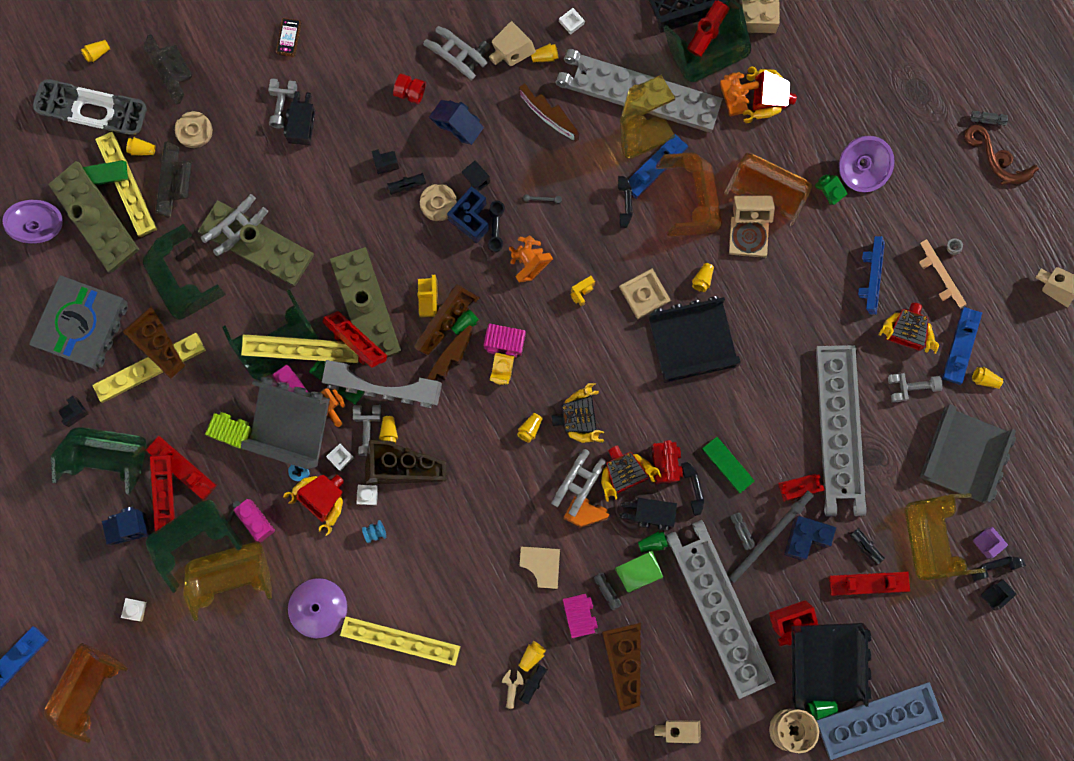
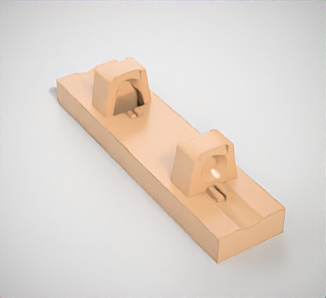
[919,239,967,309]

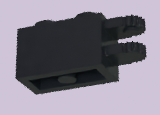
[283,91,316,146]
[619,498,677,531]

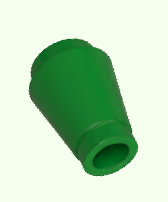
[451,309,479,335]
[638,531,668,553]
[806,701,838,721]

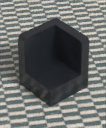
[371,149,399,174]
[462,160,490,192]
[59,396,89,427]
[981,579,1017,610]

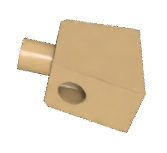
[489,21,536,66]
[1036,267,1074,307]
[654,720,701,743]

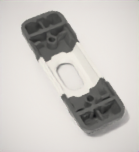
[33,79,147,135]

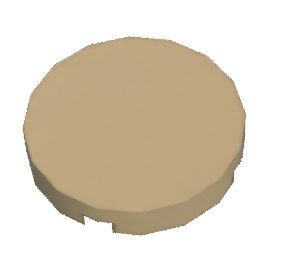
[174,111,213,148]
[420,184,457,221]

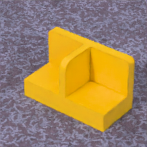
[417,274,438,317]

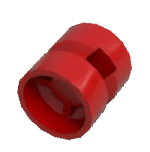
[393,73,426,104]

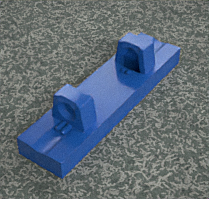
[628,134,688,199]
[858,236,885,315]
[942,307,982,385]
[0,626,49,690]

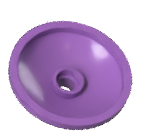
[839,136,894,192]
[3,200,63,244]
[288,579,347,638]

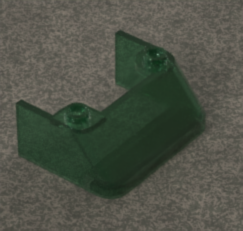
[664,0,751,82]
[143,224,226,319]
[222,289,319,380]
[51,427,146,495]
[146,499,243,593]

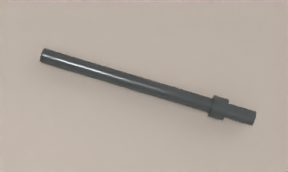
[729,491,814,583]

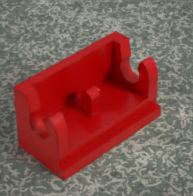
[778,474,825,502]

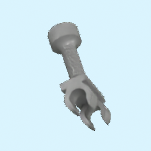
[268,78,297,128]
[888,373,942,403]
[353,405,381,456]

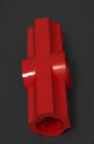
[687,0,730,57]

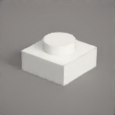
[559,8,585,35]
[326,444,354,471]
[356,485,378,506]
[121,598,147,622]

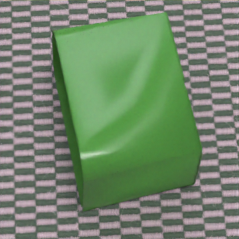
[615,551,663,593]

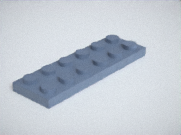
[817,682,944,760]

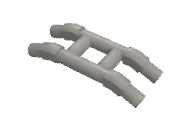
[423,26,488,81]
[201,194,268,256]
[551,449,606,517]

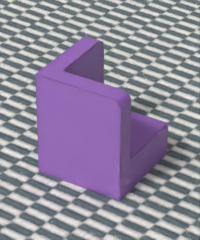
[973,527,1008,559]

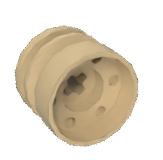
[769,709,819,754]

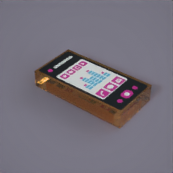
[276,18,302,57]

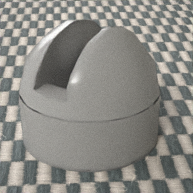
[947,239,963,255]

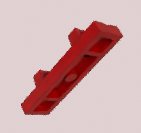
[323,311,387,368]
[146,436,217,500]
[150,455,176,535]
[829,572,910,596]

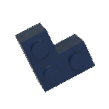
[429,100,484,145]
[447,186,489,244]
[102,507,150,546]
[784,516,836,561]

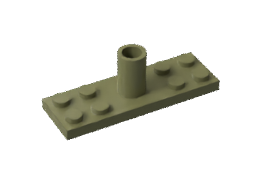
[48,161,140,273]
[198,200,314,286]
[330,247,402,365]

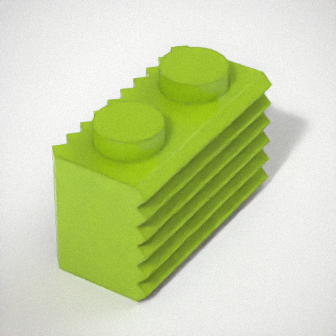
[205,412,252,450]

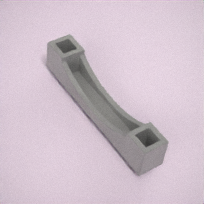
[322,360,442,408]

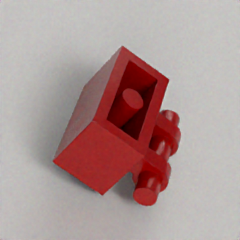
[652,440,683,484]
[769,600,818,647]

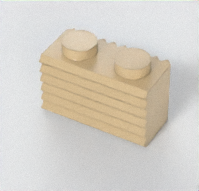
[733,196,775,223]

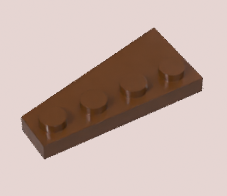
[414,284,480,355]
[123,306,185,379]
[602,623,641,711]

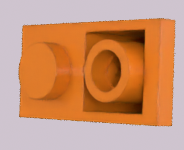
[564,496,609,528]

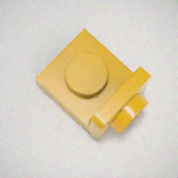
[570,276,595,306]
[490,353,514,385]

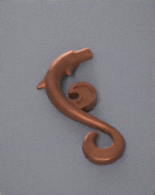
[964,125,1039,185]

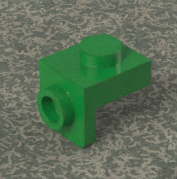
[814,174,848,205]

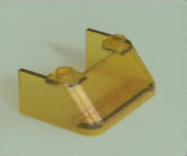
[620,75,675,159]
[905,493,985,580]
[183,542,272,621]

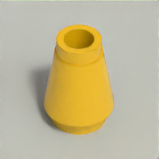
[81,40,110,63]
[531,43,559,63]
[126,137,156,156]
[692,263,714,292]
[972,367,1003,389]
[517,413,542,443]
[379,416,398,444]
[519,641,546,672]

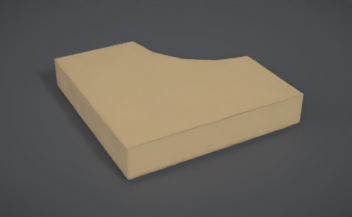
[520,547,560,589]

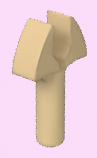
[502,670,524,709]

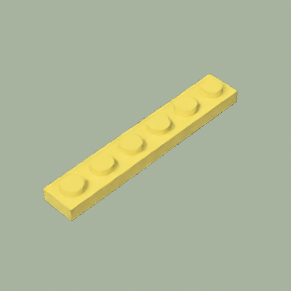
[95,132,157,237]
[92,333,206,403]
[241,335,359,363]
[340,616,461,666]

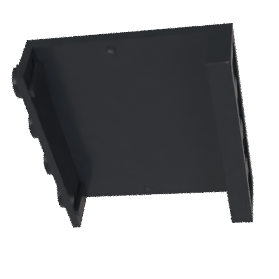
[649,296,741,383]
[791,623,871,710]

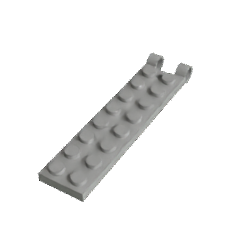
[556,49,723,133]
[816,345,866,517]
[666,520,776,699]

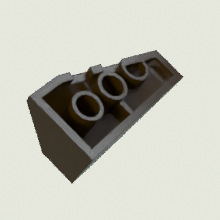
[365,440,447,484]

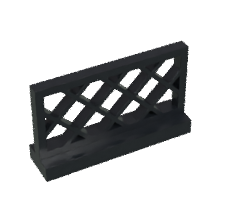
[649,0,730,33]

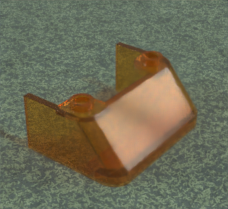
[656,153,722,236]
[724,153,813,227]
[44,643,128,743]

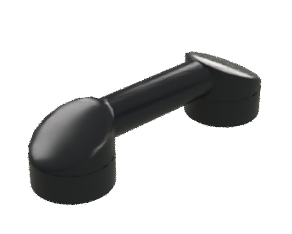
[618,176,633,229]
[487,200,505,253]
[681,462,704,516]
[972,556,1026,581]

